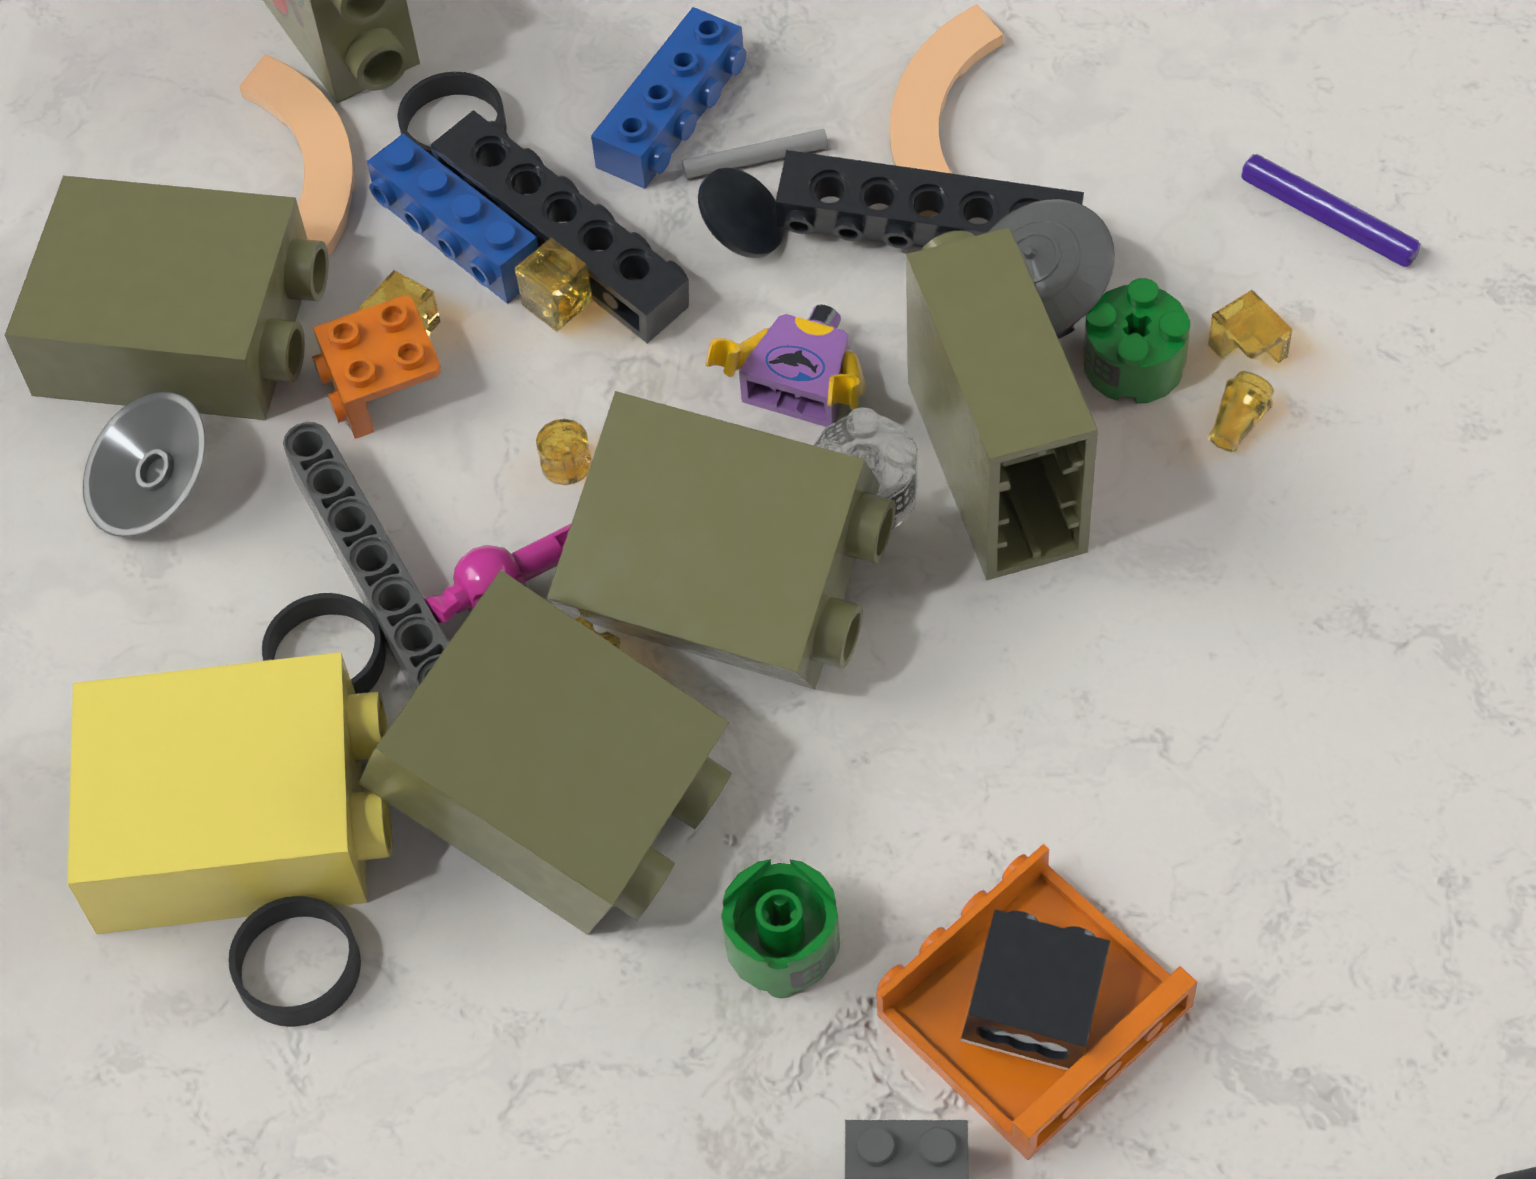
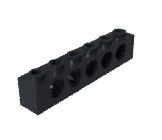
[431,110,689,344]
[775,150,1084,248]

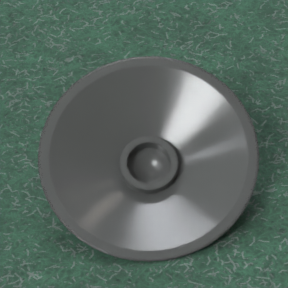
[988,199,1115,333]
[83,392,205,537]

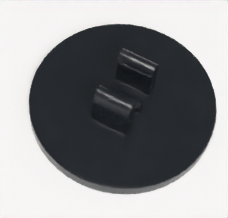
[698,168,784,258]

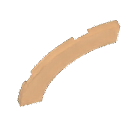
[890,4,1003,217]
[239,54,355,259]

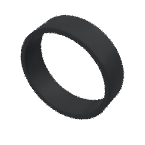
[397,72,507,155]
[262,593,386,694]
[228,896,361,1027]

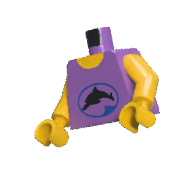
[705,304,866,428]

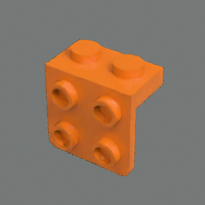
[312,296,441,439]

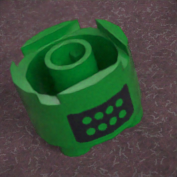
[1083,278,1190,404]
[721,859,840,999]

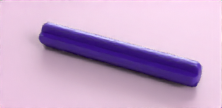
[1241,154,1421,267]

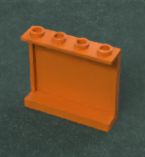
[876,844,1198,1160]

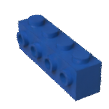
[591,7,747,189]
[366,134,544,304]

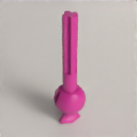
[424,524,571,623]

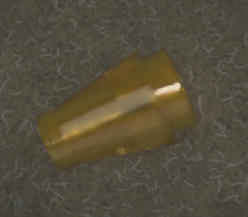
[1208,371,1274,452]

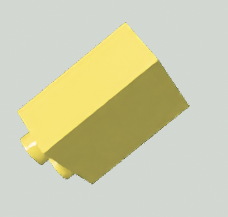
[68,652,393,934]

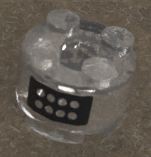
[814,407,918,529]

